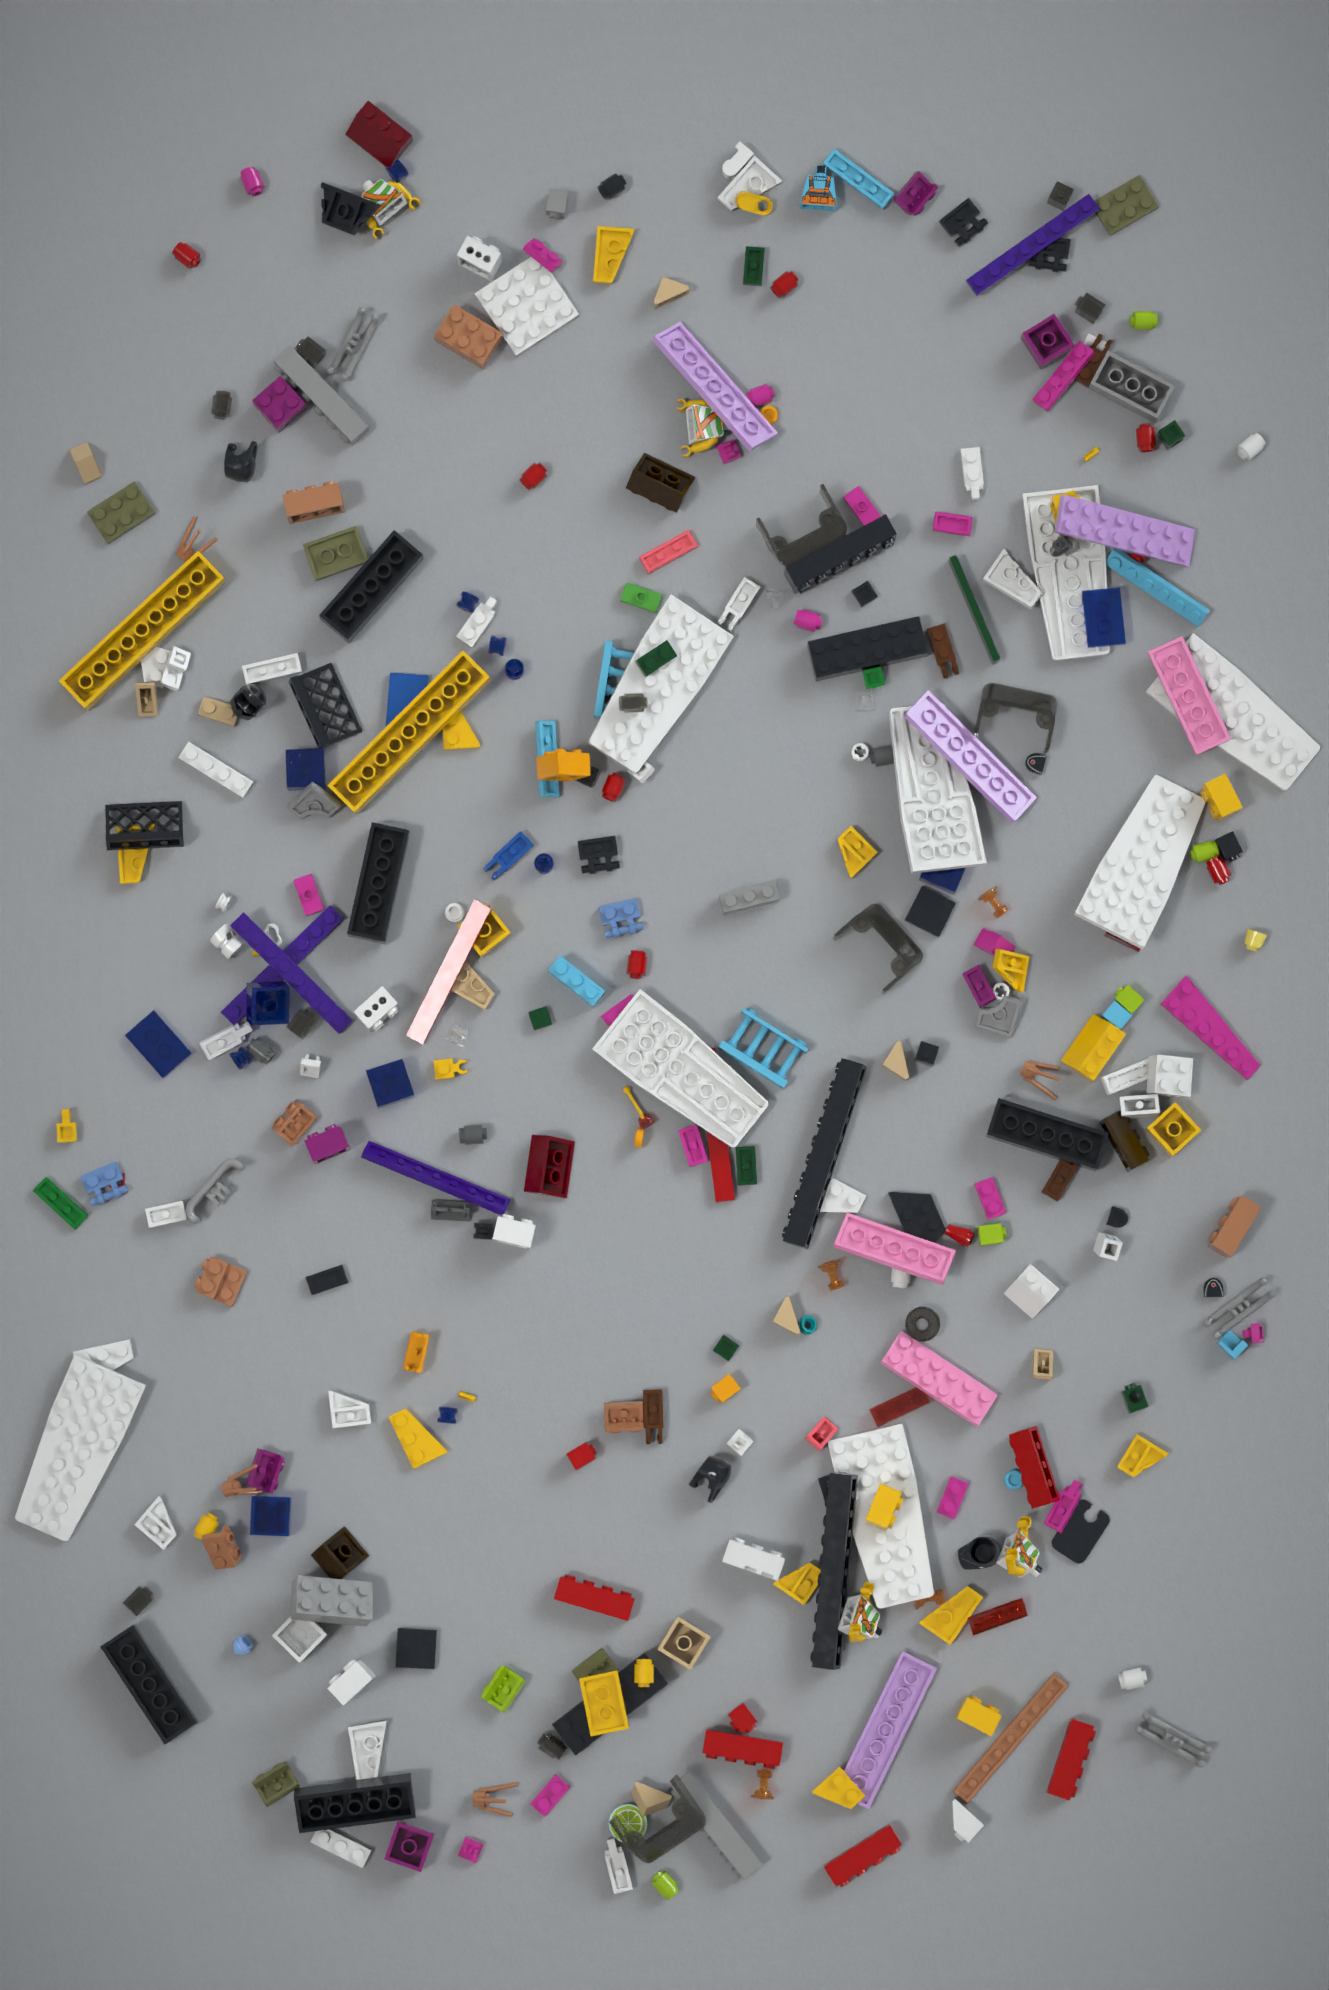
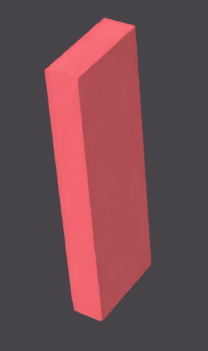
[639,530,698,574]

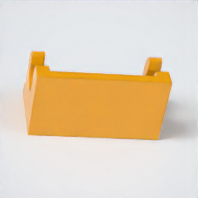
[403,1332,430,1374]

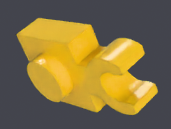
[433,1058,468,1080]

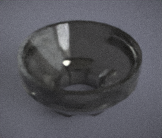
[905,1306,940,1342]

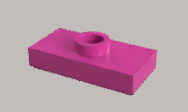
[843,486,881,526]
[932,511,973,537]
[293,874,324,917]

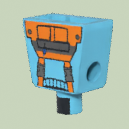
[800,166,836,211]

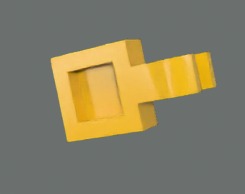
[56,1109,77,1143]

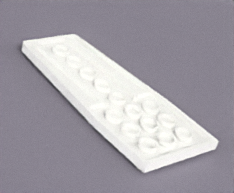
[1022,485,1110,661]
[588,594,734,773]
[1145,633,1320,791]
[889,703,987,874]
[1074,775,1205,950]
[592,989,768,1148]
[15,1355,146,1541]
[827,1423,934,1609]

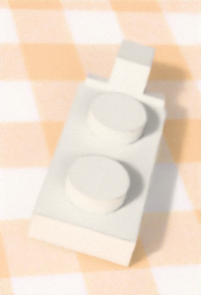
[960,447,984,501]
[456,596,497,648]
[199,1022,253,1060]
[605,1838,633,1894]

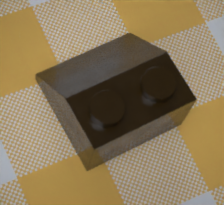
[311,1526,369,1579]

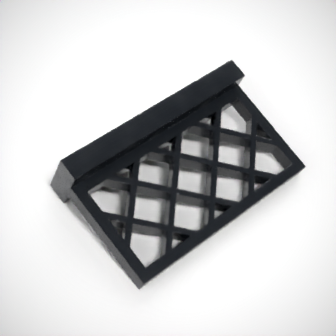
[289,663,362,751]
[105,801,184,850]

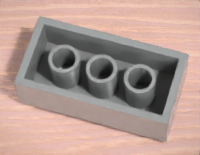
[1088,351,1175,423]
[291,1575,373,1627]

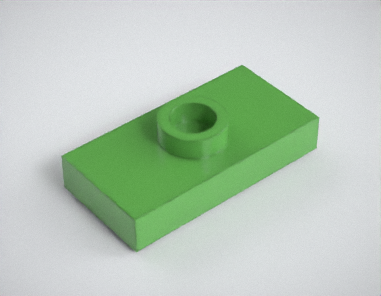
[620,582,662,613]

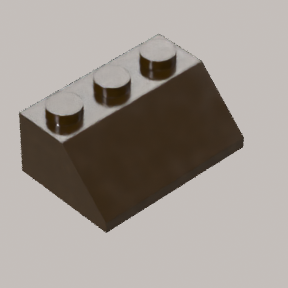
[626,453,695,513]
[1099,1110,1150,1172]

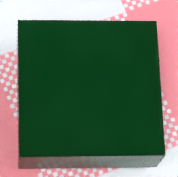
[528,1006,552,1031]
[713,1335,739,1361]

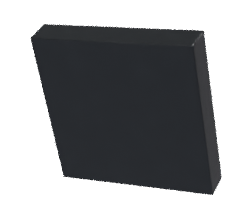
[904,886,956,938]
[396,1628,437,1669]

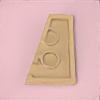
[451,962,495,1010]

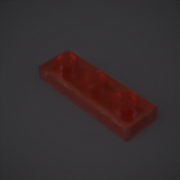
[869,1387,930,1427]
[967,1598,1028,1636]

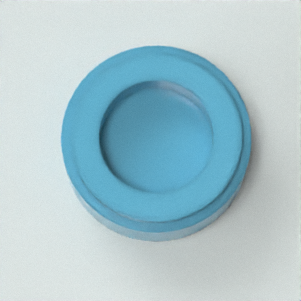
[1004,1470,1023,1490]

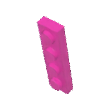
[1032,341,1095,412]

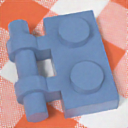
[599,898,644,938]
[80,1161,128,1207]

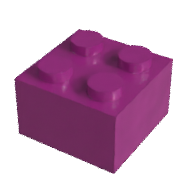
[1021,314,1074,369]
[252,376,307,433]
[304,1124,351,1165]
[384,1821,435,1872]

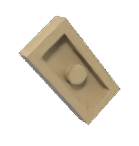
[198,696,238,727]

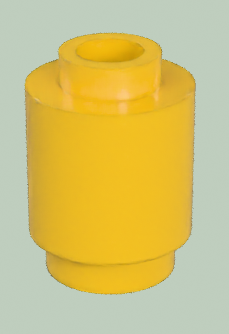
[193,1512,220,1540]
[634,1659,654,1687]

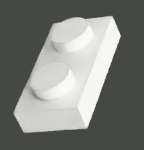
[145,1201,187,1228]

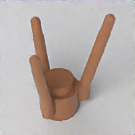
[175,516,217,562]
[1020,1060,1060,1100]
[221,1464,263,1497]
[473,1782,519,1817]

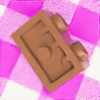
[271,1100,317,1147]

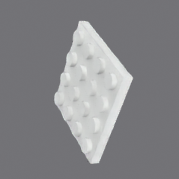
[474,257,579,357]

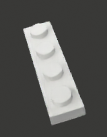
[178,742,254,799]

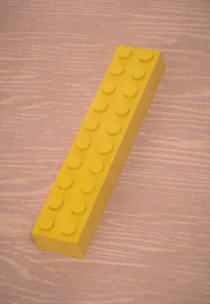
[59,551,226,711]
[327,650,491,815]

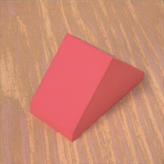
[804,1416,838,1451]

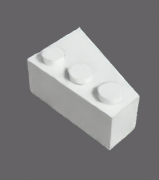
[722,1537,785,1581]

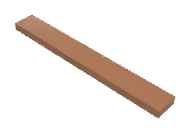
[952,1673,1068,1804]

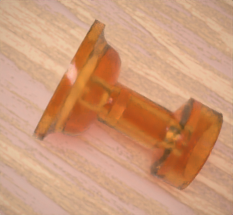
[978,886,1009,919]
[817,1259,844,1291]
[914,1589,944,1610]
[751,1770,774,1800]

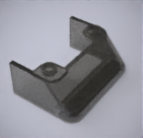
[756,484,847,566]
[973,683,1057,753]
[833,904,923,995]
[609,1774,706,1863]

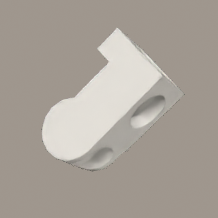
[722,142,754,180]

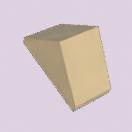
[654,277,690,309]
[70,442,102,484]
[135,683,158,717]
[882,1041,909,1081]
[773,1296,801,1335]
[1031,1348,1053,1381]
[631,1782,672,1817]

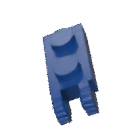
[483,831,534,880]

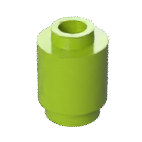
[1129,311,1158,330]
[1189,840,1219,864]
[651,1870,679,1900]

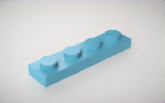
[823,149,894,210]
[535,720,560,798]

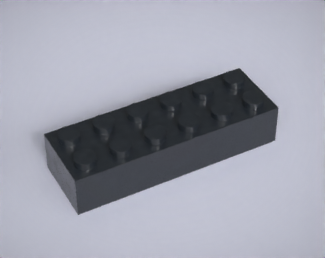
[784,514,897,594]
[319,530,424,644]
[807,616,928,682]
[347,822,410,945]
[986,1098,1109,1172]
[100,1624,199,1745]
[552,1652,668,1756]
[294,1773,416,1833]

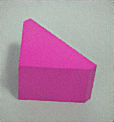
[973,928,1016,957]

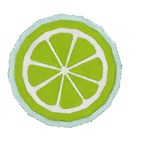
[609,1804,647,1843]

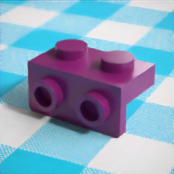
[893,171,938,216]
[245,1448,285,1494]

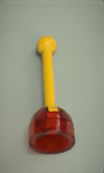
[623,1086,655,1129]

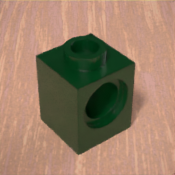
[1157,420,1186,450]
[1121,1383,1149,1413]

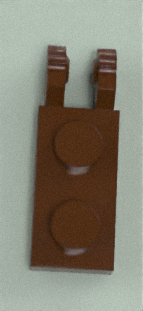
[1074,334,1113,388]
[926,623,959,679]
[1041,1160,1077,1202]
[643,1389,664,1444]

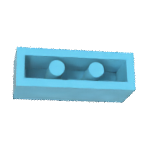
[548,956,605,1008]

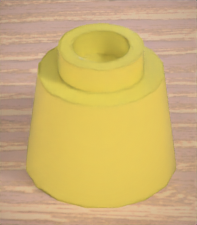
[1244,929,1267,952]

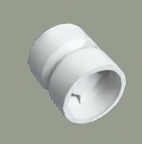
[210,924,246,960]

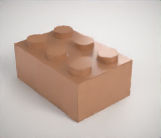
[434,304,503,369]
[282,481,345,524]
[1207,1195,1261,1259]

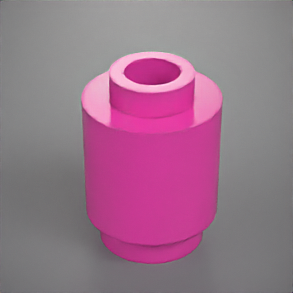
[240,167,265,196]
[746,384,775,407]
[793,609,823,633]

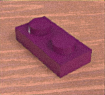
[962,965,997,1008]

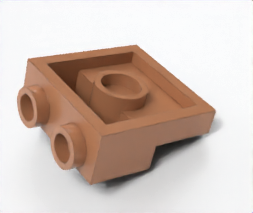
[194,1256,247,1307]

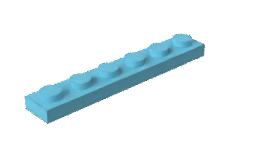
[1106,548,1210,627]

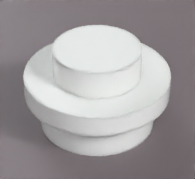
[445,903,464,922]

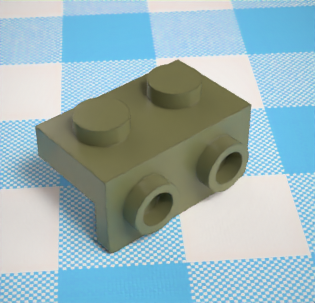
[572,1648,619,1682]
[252,1762,300,1807]

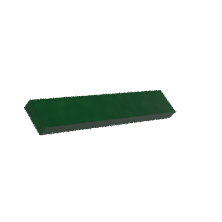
[948,555,1000,665]

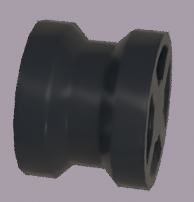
[473,1223,493,1240]

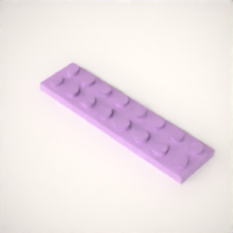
[652,322,778,452]
[1055,495,1195,567]
[903,690,1037,823]
[844,1651,937,1809]

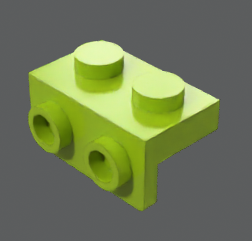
[481,1665,526,1713]

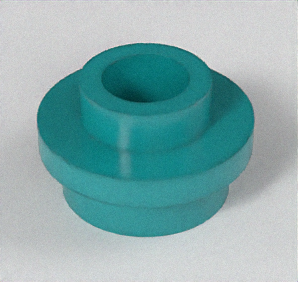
[798,1315,817,1335]

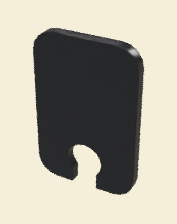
[1051,1500,1110,1563]

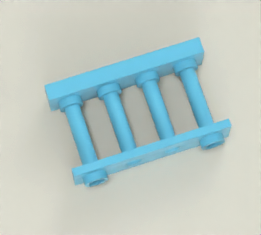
[594,641,634,719]
[718,1008,808,1089]

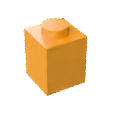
[710,1374,741,1403]

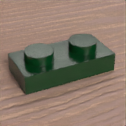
[743,246,765,286]
[635,640,677,677]
[735,1146,757,1186]

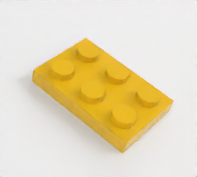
[579,1670,629,1736]

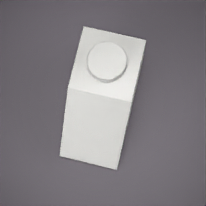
[1119,1094,1160,1119]
[951,1798,984,1843]

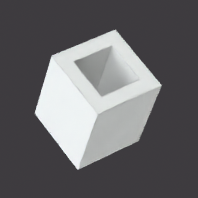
[1093,1232,1123,1261]

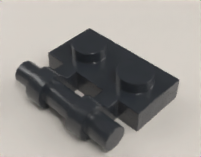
[939,198,988,247]
[1028,238,1071,273]
[577,836,620,874]

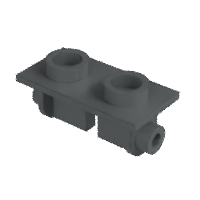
[1050,534,1072,557]
[431,1200,470,1221]

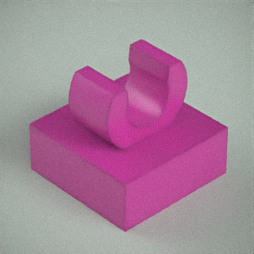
[716,439,741,465]
[1242,1323,1264,1343]
[458,1837,483,1863]

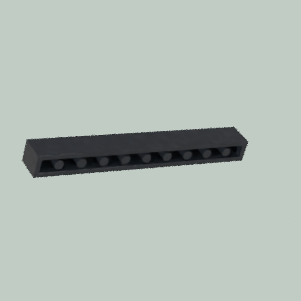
[782,1058,867,1250]
[810,1472,858,1670]

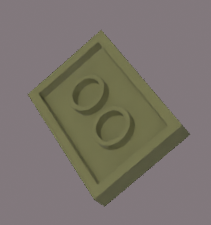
[1095,175,1159,236]
[87,481,156,544]
[302,526,368,581]

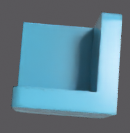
[1101,1001,1132,1029]
[1216,1330,1248,1360]

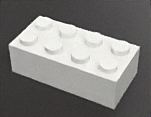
[327,1659,376,1706]

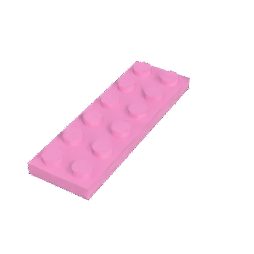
[1147,636,1231,756]
[834,1213,956,1285]
[880,1331,998,1427]

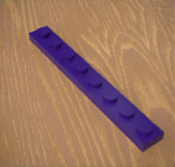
[966,194,1100,296]
[221,905,344,1025]
[230,912,353,1034]
[361,1141,511,1216]

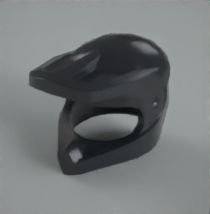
[224,441,258,483]
[230,684,266,720]
[689,1456,732,1503]
[958,1536,1001,1570]

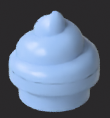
[233,1635,253,1655]

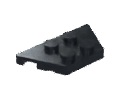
[321,182,380,235]
[888,1192,946,1243]

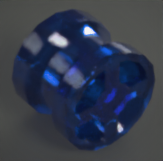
[386,159,409,183]
[456,591,479,613]
[488,635,507,656]
[505,659,524,680]
[534,853,553,874]
[229,1046,252,1070]
[437,1407,458,1424]

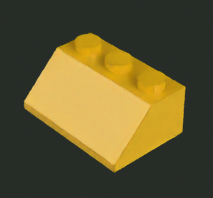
[1060,1014,1126,1083]

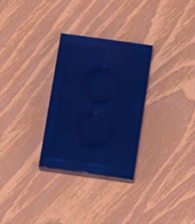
[1081,587,1126,648]
[125,1010,192,1079]

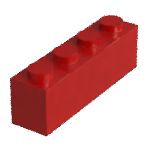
[1009,1426,1060,1509]
[554,1574,635,1621]
[1046,1718,1096,1801]
[702,1729,783,1769]
[823,1824,902,1887]

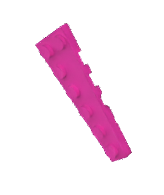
[1160,976,1260,1080]

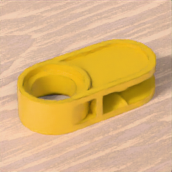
[735,191,772,215]

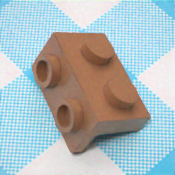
[604,1401,644,1433]
[201,1525,242,1570]

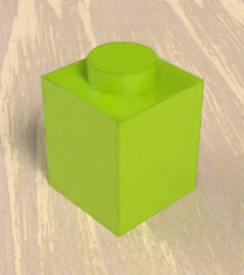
[1113,985,1144,1014]
[977,1223,1007,1246]

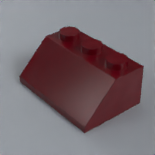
[345,101,413,170]
[524,1135,575,1198]

